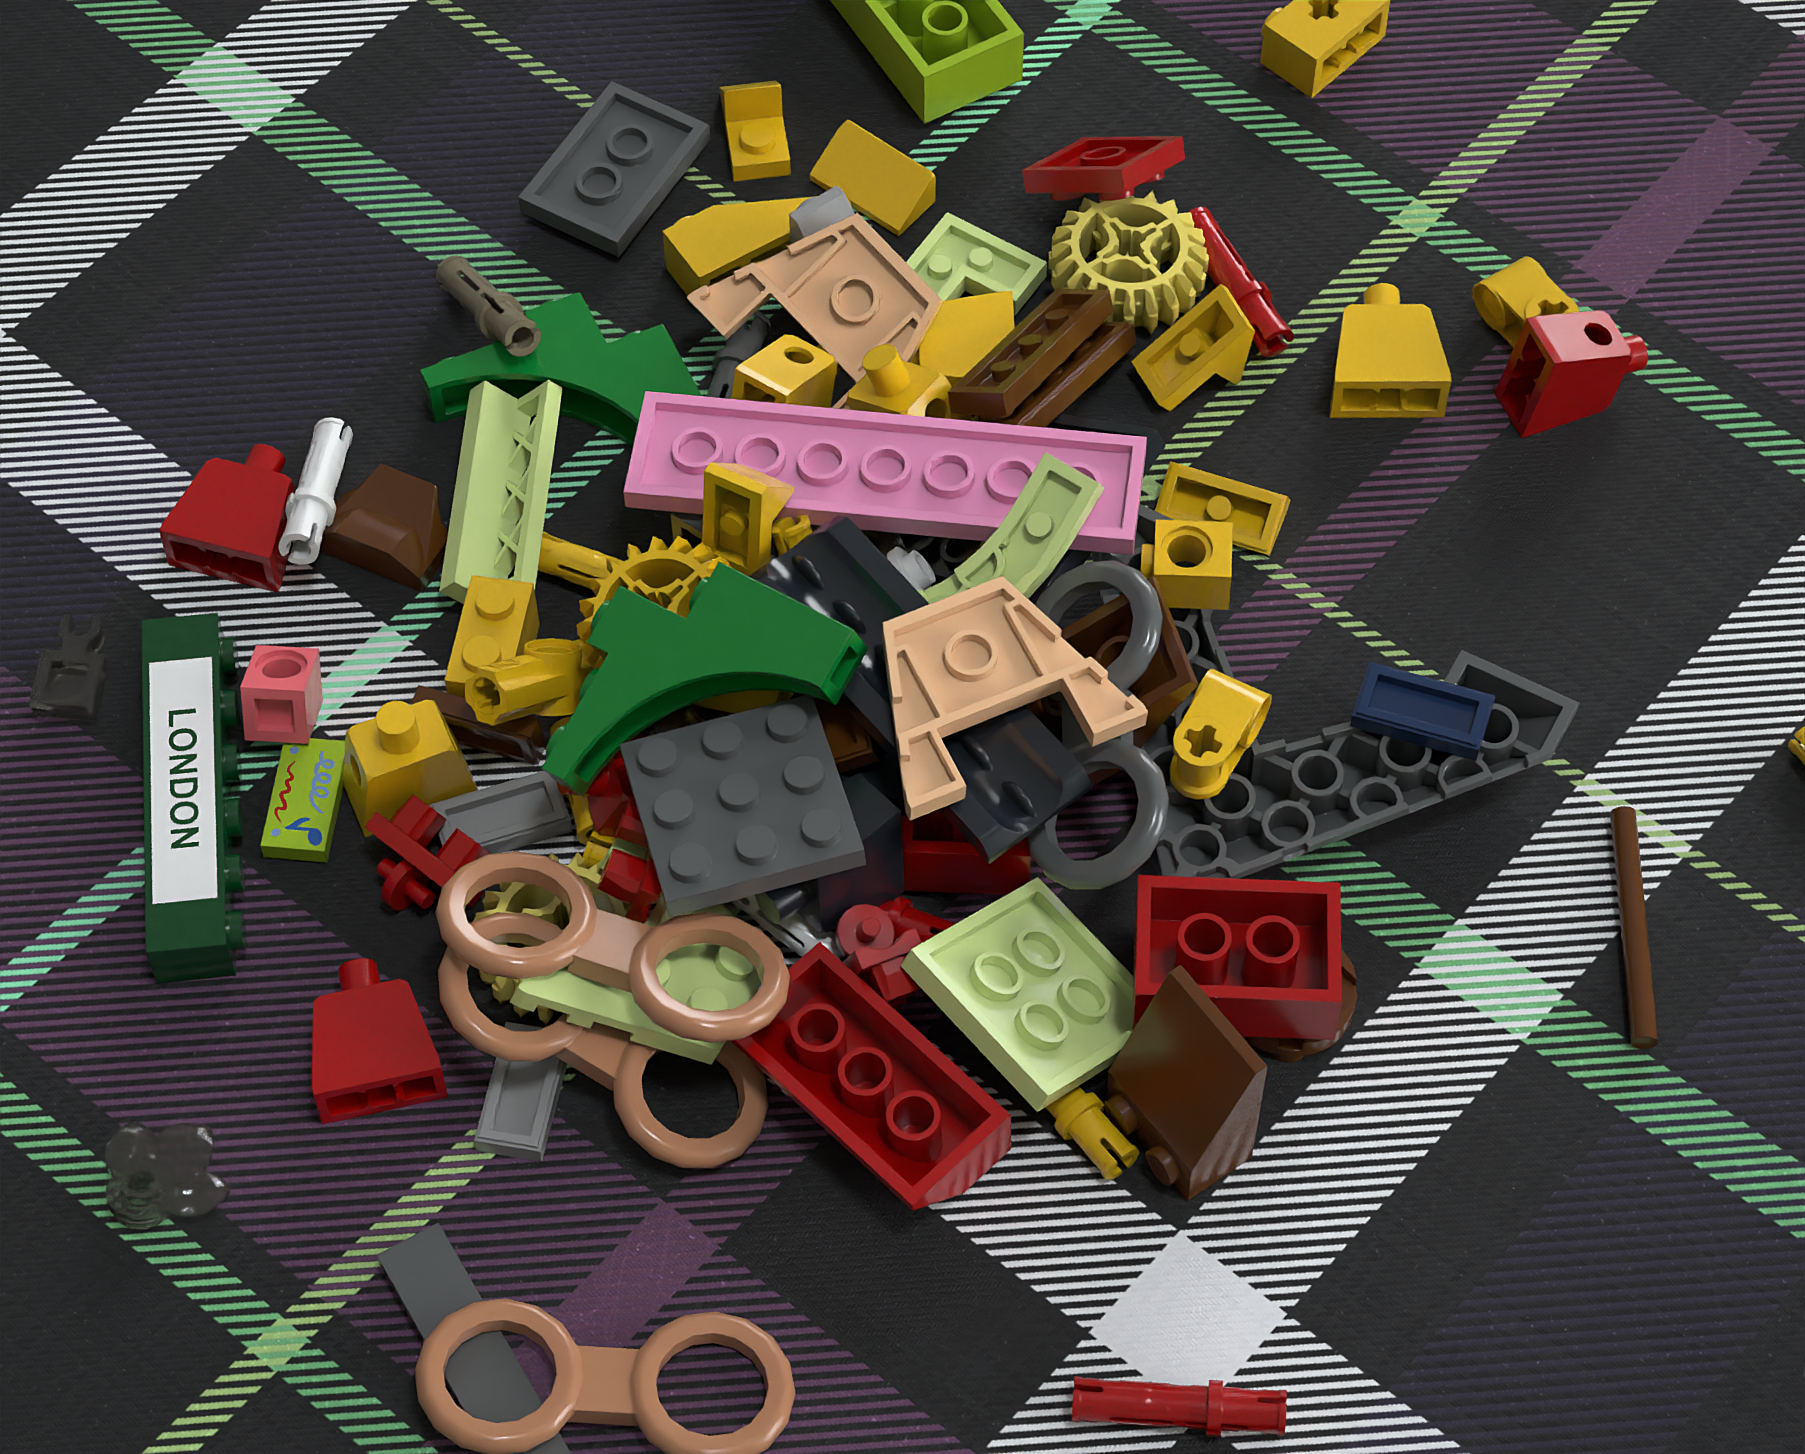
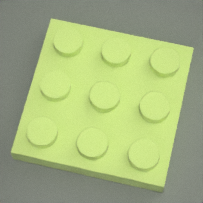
[901,877,1133,1112]

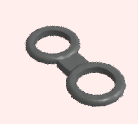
[1027,560,1169,890]

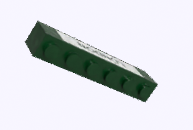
[142,613,247,984]

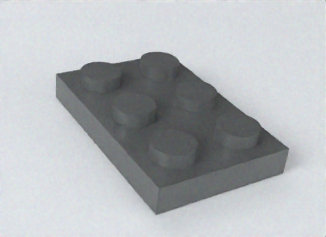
[518,81,710,257]

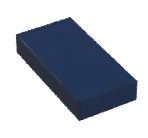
[1350,661,1495,761]

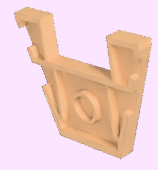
[687,213,942,410]
[882,576,1148,820]

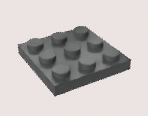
[619,695,866,918]

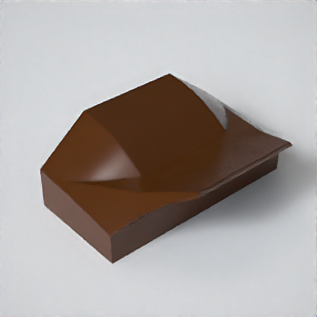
[319,463,448,593]

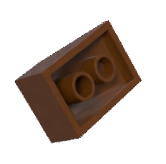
[1026,576,1198,787]
[1104,965,1267,1201]

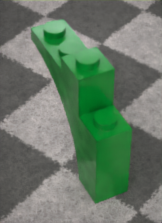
[420,292,702,448]
[542,562,868,797]

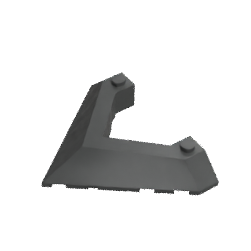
[1091,505,1579,879]

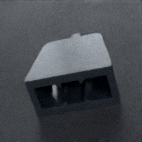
[755,773,904,933]

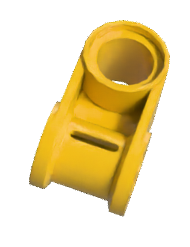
[1472,256,1579,348]
[1169,669,1272,800]

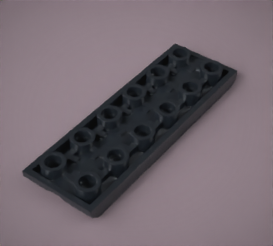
[749,515,1092,864]

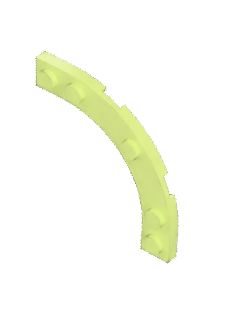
[917,452,1105,604]

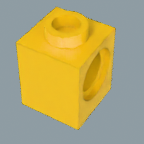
[1141,519,1233,610]

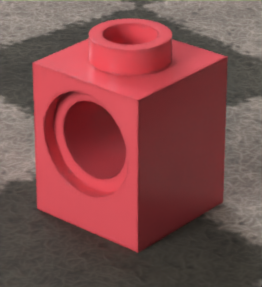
[240,645,323,744]

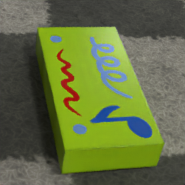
[260,738,345,863]

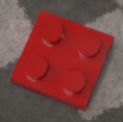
[1022,136,1185,201]

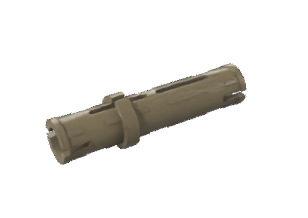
[436,255,541,356]

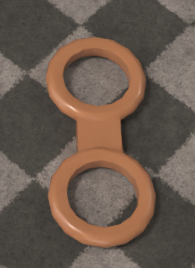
[435,851,790,1043]
[438,912,768,1168]
[415,1298,796,1454]

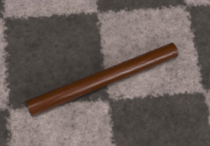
[1610,806,1658,1049]

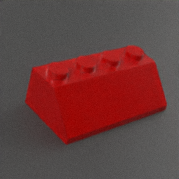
[730,942,1011,1211]

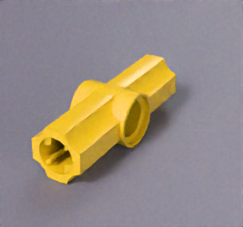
[465,638,594,725]

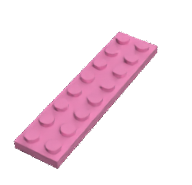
[623,391,1147,555]

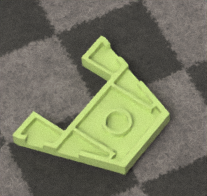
[510,838,761,1065]

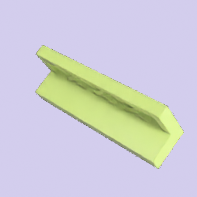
[439,380,562,604]

